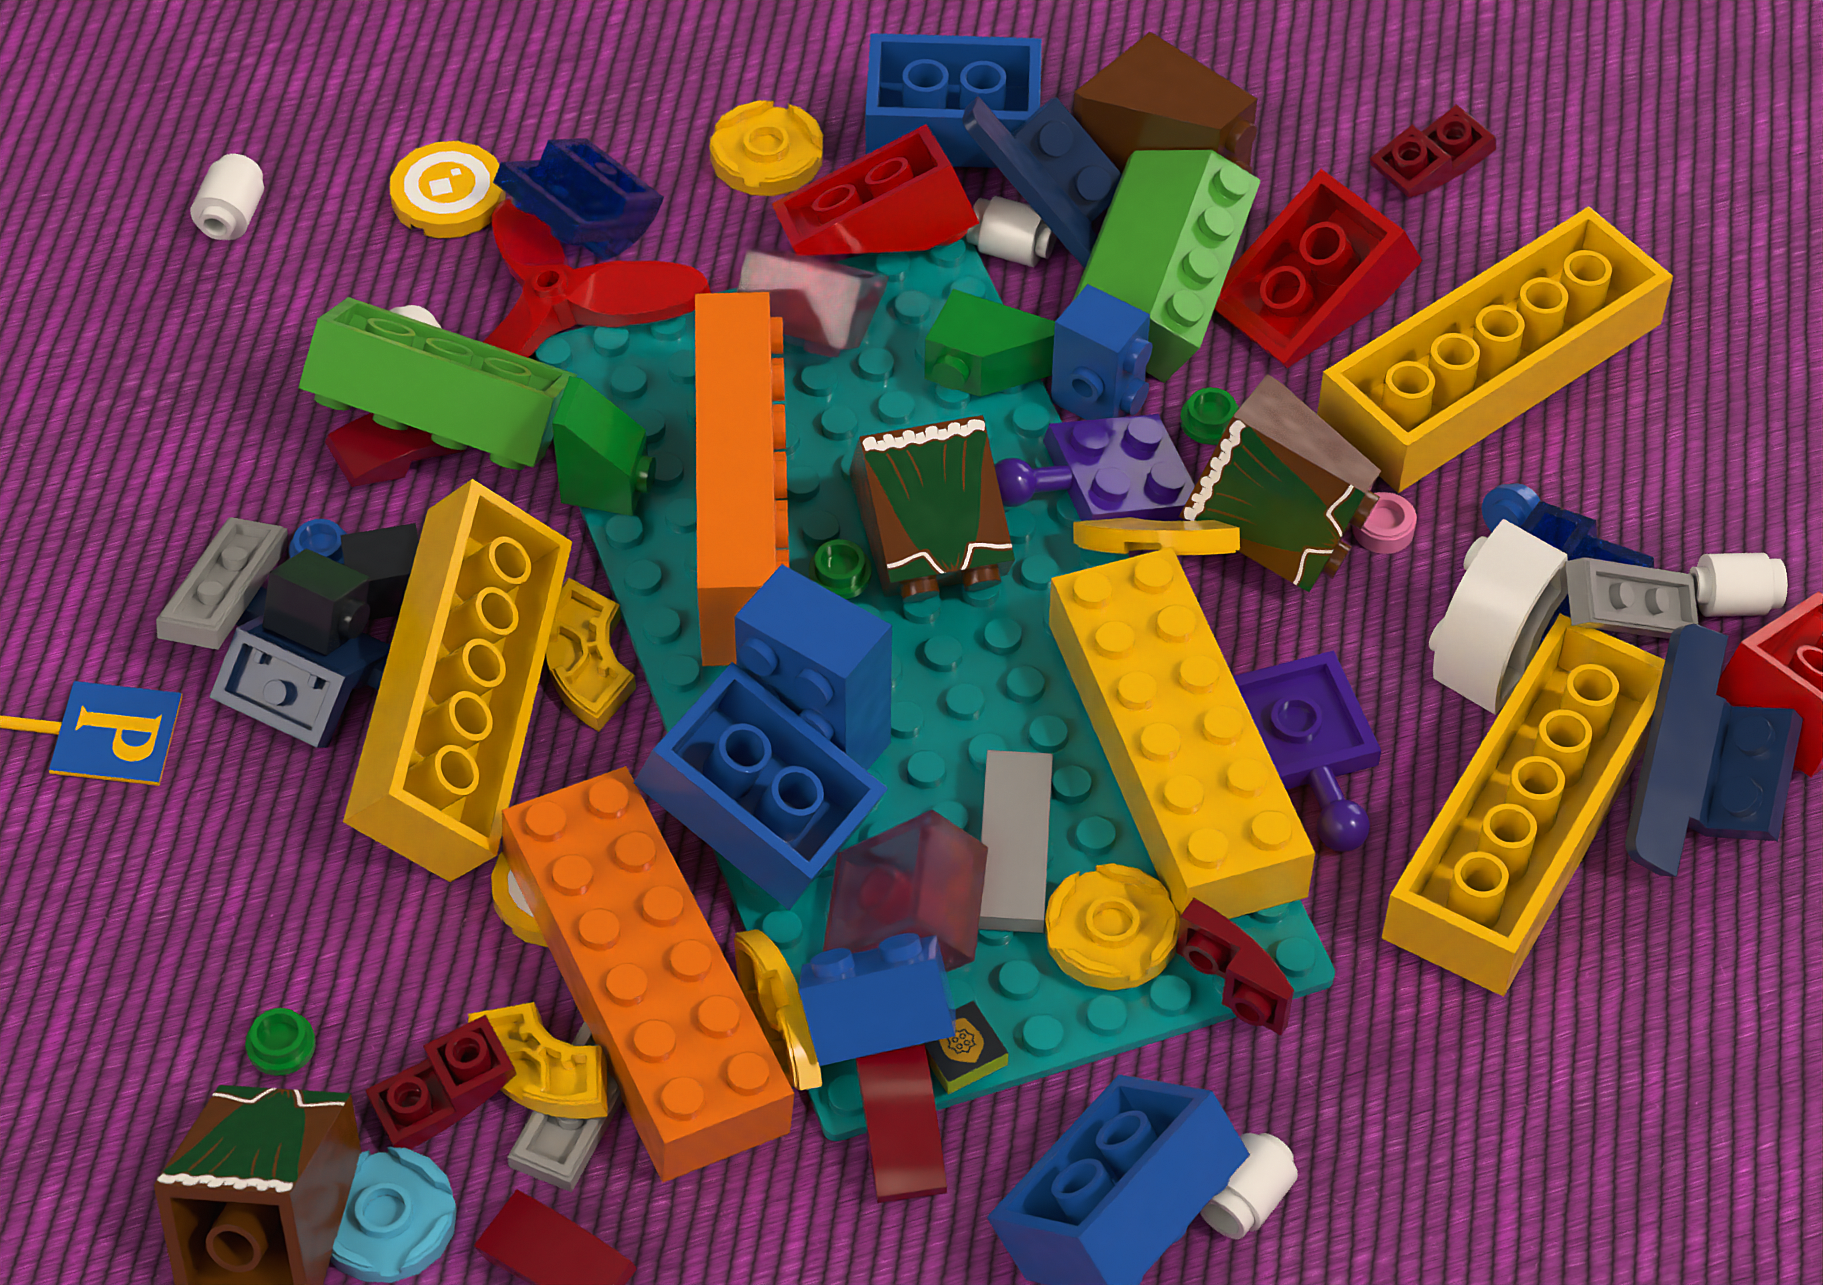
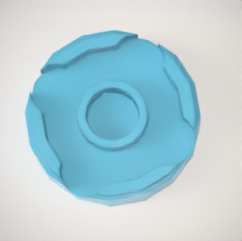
[330,1147,457,1283]

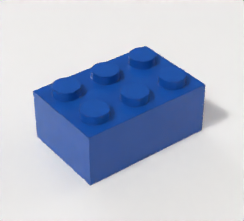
[865,33,1042,168]
[734,564,892,771]
[634,662,888,910]
[986,1074,1250,1285]

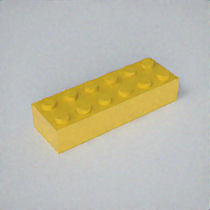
[1317,206,1673,493]
[343,479,572,882]
[1049,547,1315,919]
[1382,613,1665,997]

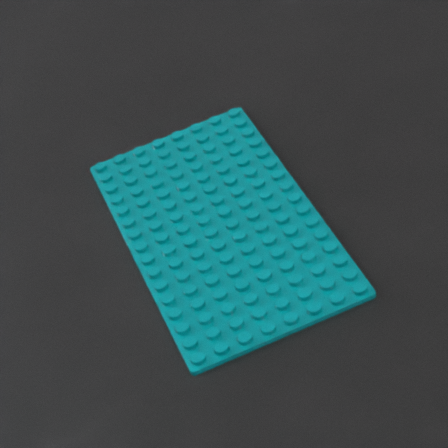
[529,233,1335,1141]

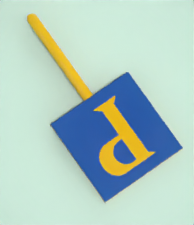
[0,681,182,786]

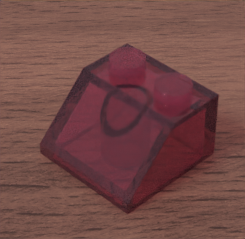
[737,248,889,357]
[823,809,988,973]

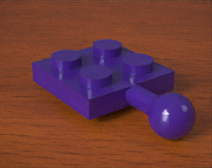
[994,414,1195,521]
[1233,650,1381,852]

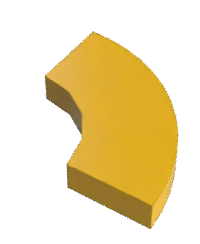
[1073,517,1240,555]
[546,578,636,732]
[733,929,822,1090]
[468,1002,608,1119]

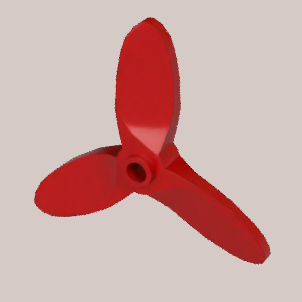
[483,199,711,358]

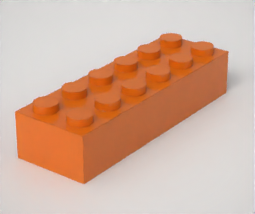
[695,292,789,666]
[502,766,795,1183]

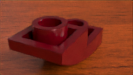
[1369,104,1496,198]
[325,413,465,487]
[1176,897,1294,1035]
[365,1014,516,1150]
[856,1044,947,1203]
[473,1189,637,1285]

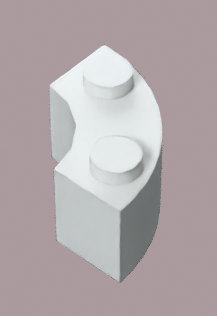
[1429,519,1568,715]

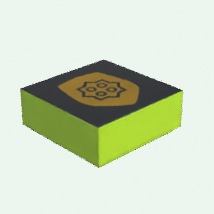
[917,1000,1009,1094]

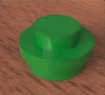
[1180,387,1239,445]
[808,539,872,599]
[245,1008,316,1076]

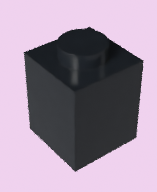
[340,523,419,620]
[262,548,370,656]

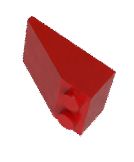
[771,124,980,256]
[1214,169,1422,369]
[1716,591,1823,777]

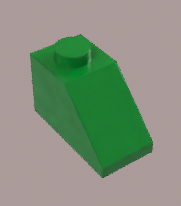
[924,289,1055,397]
[552,376,656,516]

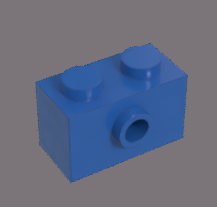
[1051,284,1153,420]
[799,933,956,1066]

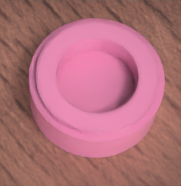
[1352,492,1417,554]

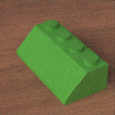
[1073,150,1261,383]
[298,297,577,470]

